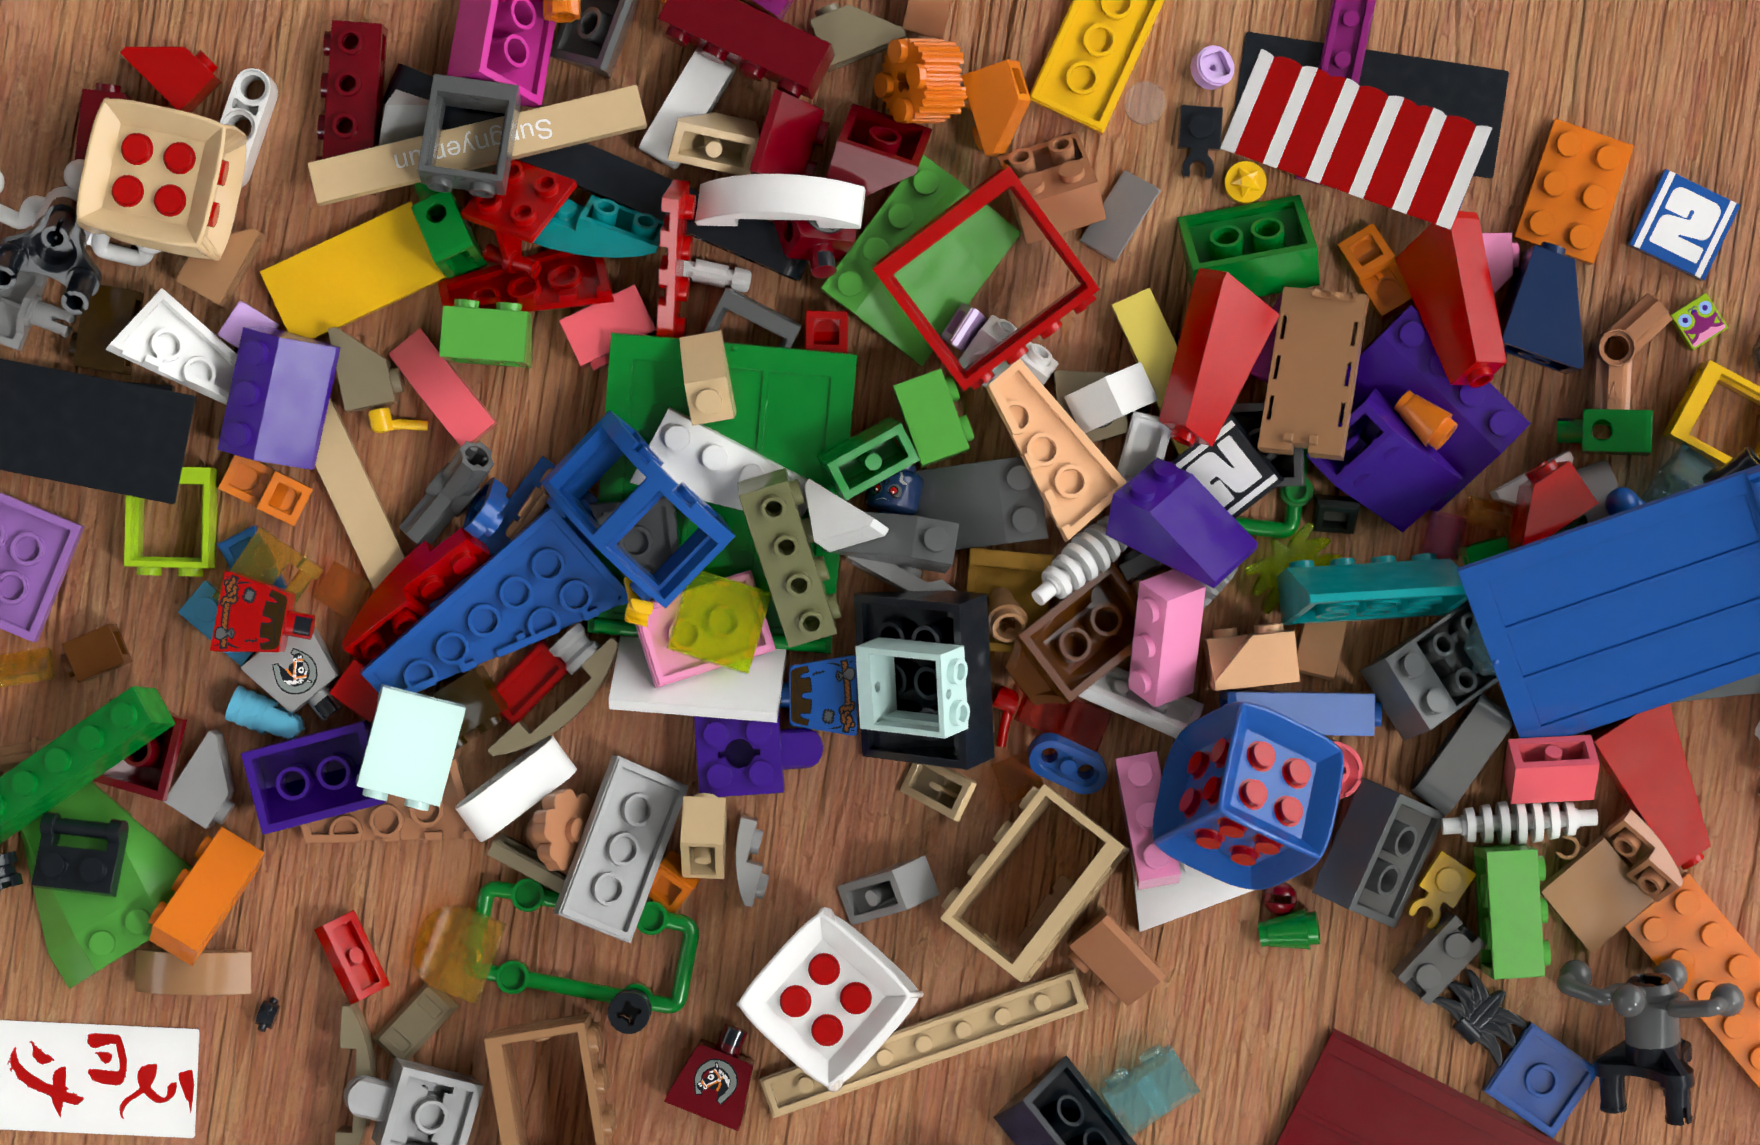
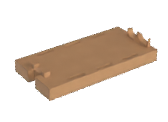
[1258,287,1369,461]

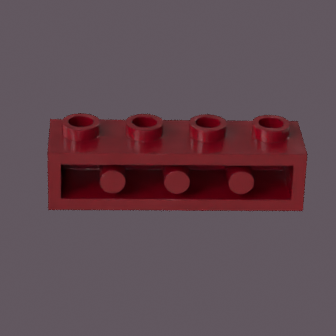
[658,0,835,100]
[315,20,388,196]

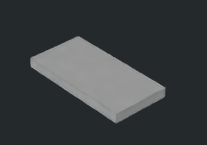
[553,755,689,943]

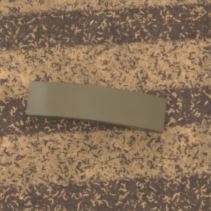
[487,637,619,756]
[335,1001,377,1145]

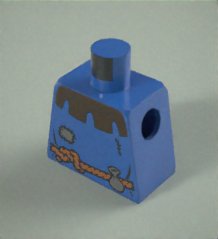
[779,655,857,736]

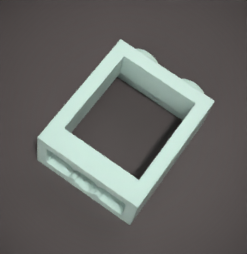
[855,637,970,739]

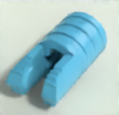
[225,685,306,740]

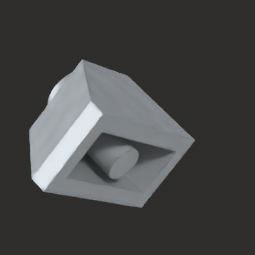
[163,729,236,829]
[837,855,940,926]

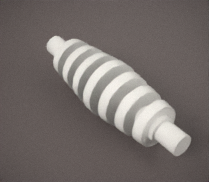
[1032,516,1128,605]
[1441,801,1598,845]

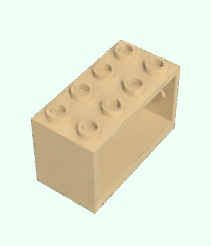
[940,784,1130,982]

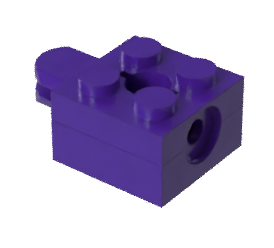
[694,708,824,797]

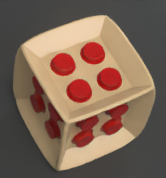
[76,98,247,261]

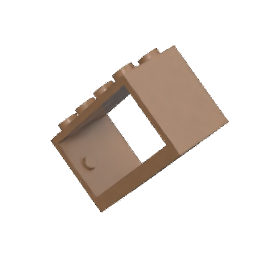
[484,1013,617,1145]

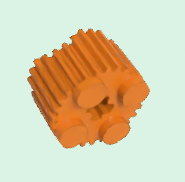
[874,38,968,123]

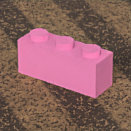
[1128,569,1206,708]
[1115,751,1181,890]

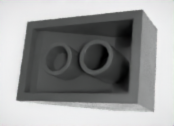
[915,457,1048,550]

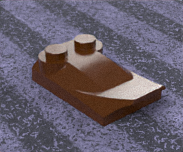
[1005,562,1138,706]

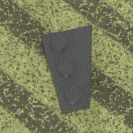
[589,496,685,601]

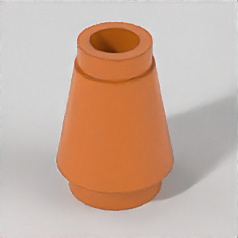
[1394,390,1458,450]

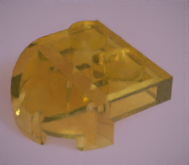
[414,905,506,1003]

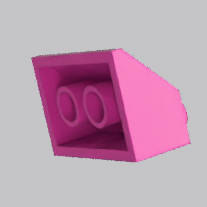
[447,0,556,107]

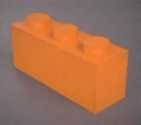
[148,827,265,966]

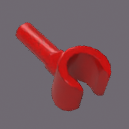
[992,686,1019,747]

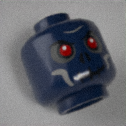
[865,465,924,516]

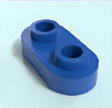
[463,477,509,539]
[1028,733,1107,794]

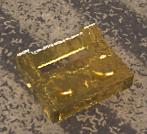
[212,527,324,605]

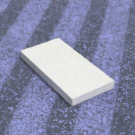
[609,636,786,723]

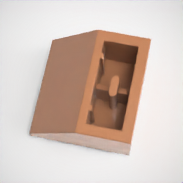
[998,132,1106,244]

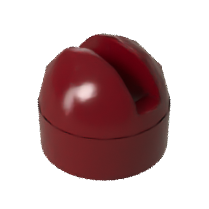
[1262,882,1297,915]

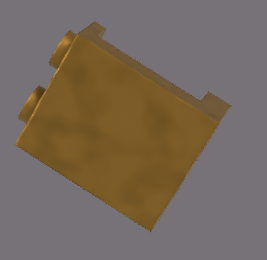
[966,548,1054,659]

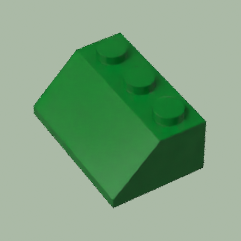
[1177,195,1320,297]

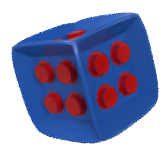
[1152,702,1344,890]

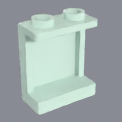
[355,684,466,811]

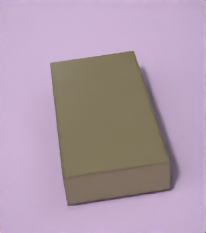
[487,833,567,893]

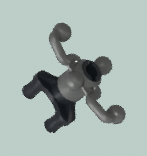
[1557,959,1745,1126]

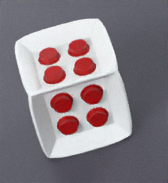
[736,907,923,1092]

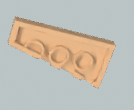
[986,359,1127,542]

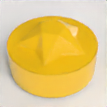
[1224,161,1267,204]

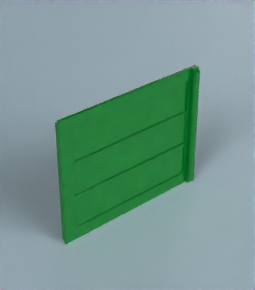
[587,333,857,654]

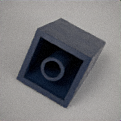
[1498,242,1584,374]

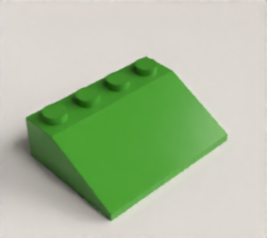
[821,155,1021,367]

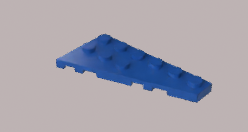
[360,506,628,693]

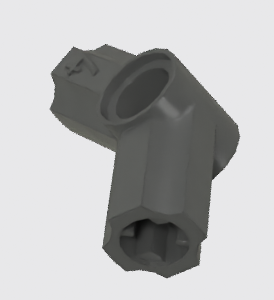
[399,441,494,545]

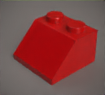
[1508,459,1599,549]

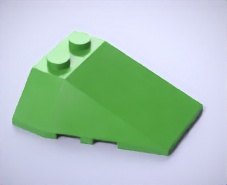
[20,781,193,989]

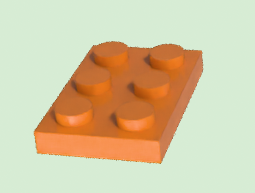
[1512,118,1634,265]

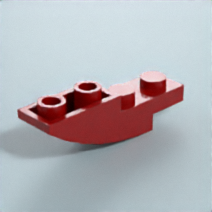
[341,527,491,664]

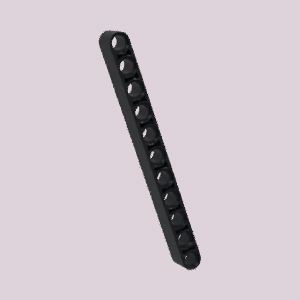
[382,63,809,282]

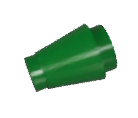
[1258,908,1321,950]

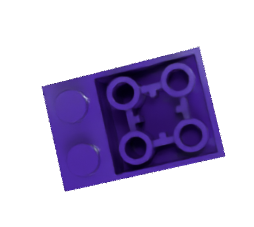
[1306,388,1463,532]

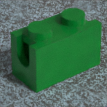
[817,417,920,501]

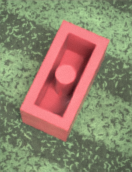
[559,284,657,371]
[1503,735,1600,804]

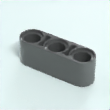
[1410,693,1514,815]

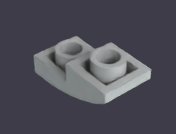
[736,815,769,907]

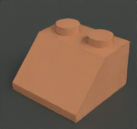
[1067,907,1166,1007]

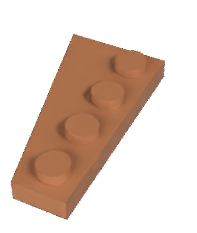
[300,757,477,843]

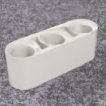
[639,47,737,170]
[220,68,278,188]
[455,735,577,842]

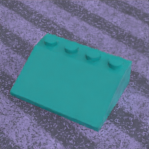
[1277,553,1468,625]

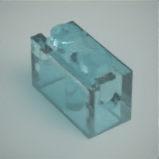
[1100,1044,1200,1137]

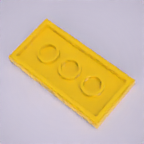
[1029,0,1164,135]
[260,201,447,340]

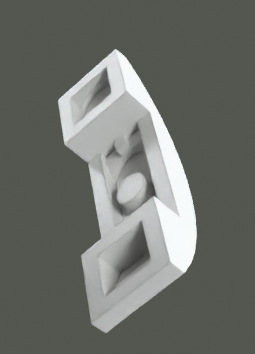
[695,174,866,229]

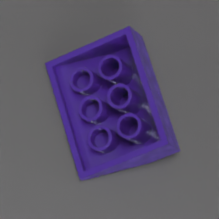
[1340,305,1531,514]

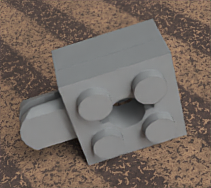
[344,1057,484,1145]

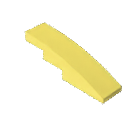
[1112,287,1189,456]

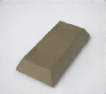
[372,978,459,1061]

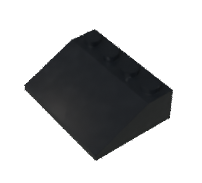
[854,590,995,770]

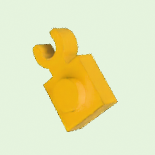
[1407,850,1476,929]

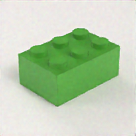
[1473,844,1551,980]

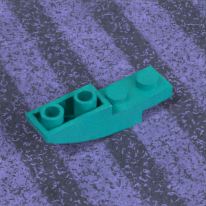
[533,195,664,258]

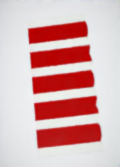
[1221,49,1492,230]

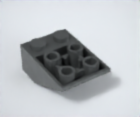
[1359,600,1498,741]

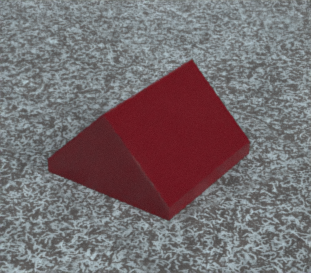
[93,699,187,801]

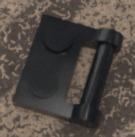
[31,812,129,897]

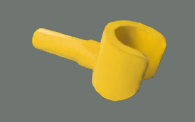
[368,407,428,433]
[624,577,654,627]

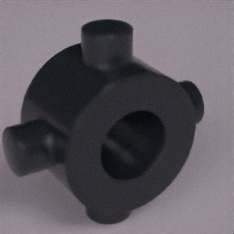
[255,997,280,1032]

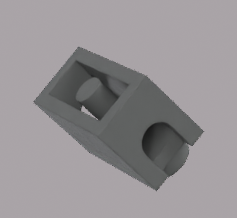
[1391,911,1486,1006]

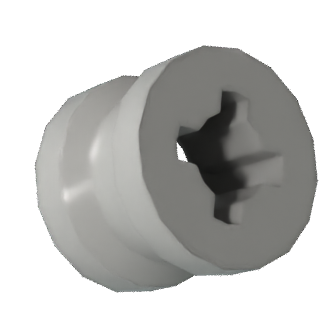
[549,623,602,675]

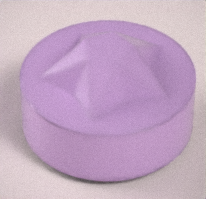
[1190,45,1234,90]

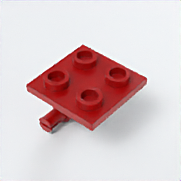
[461,159,577,278]

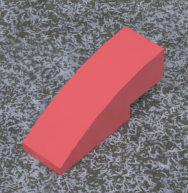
[388,328,499,447]

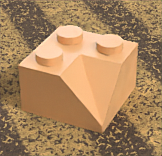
[1203,623,1300,691]

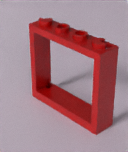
[871,164,1100,391]

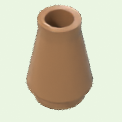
[988,588,1028,642]

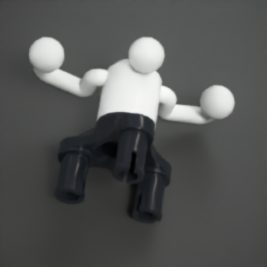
[0,159,161,315]

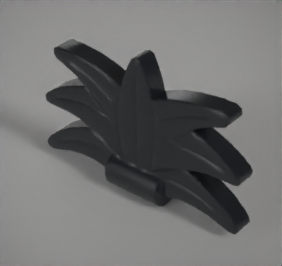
[1433,969,1528,1066]

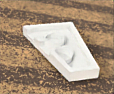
[105,288,237,405]

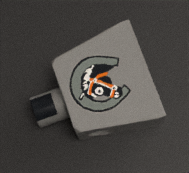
[241,626,342,721]

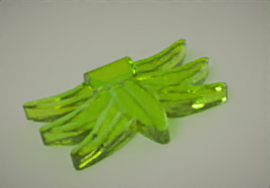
[1244,523,1344,614]

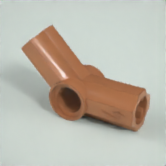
[1591,293,1673,410]

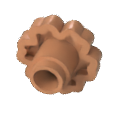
[525,789,594,875]

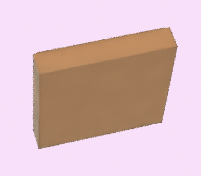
[1540,835,1655,954]

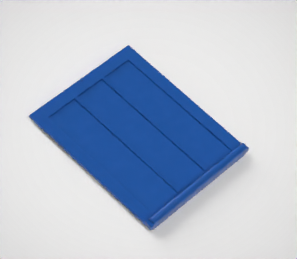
[1457,464,1760,738]

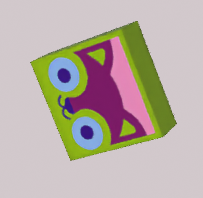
[1670,293,1729,351]

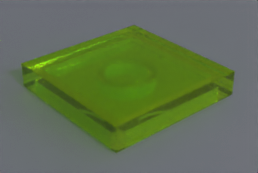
[666,571,771,674]

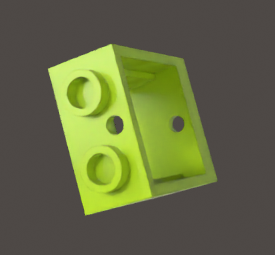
[124,467,218,577]

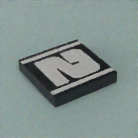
[1171,414,1284,518]

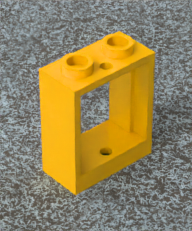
[1661,360,1760,467]

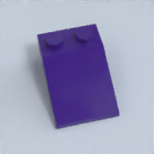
[1106,457,1258,588]

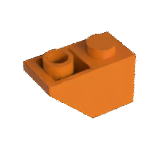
[961,59,1031,156]

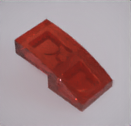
[1014,694,1112,752]

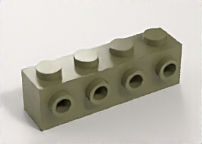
[737,468,842,648]

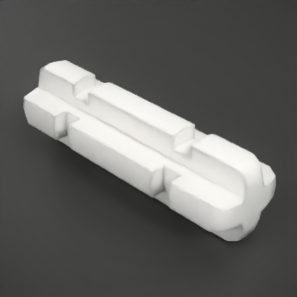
[683,259,752,292]

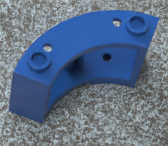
[541,410,735,608]

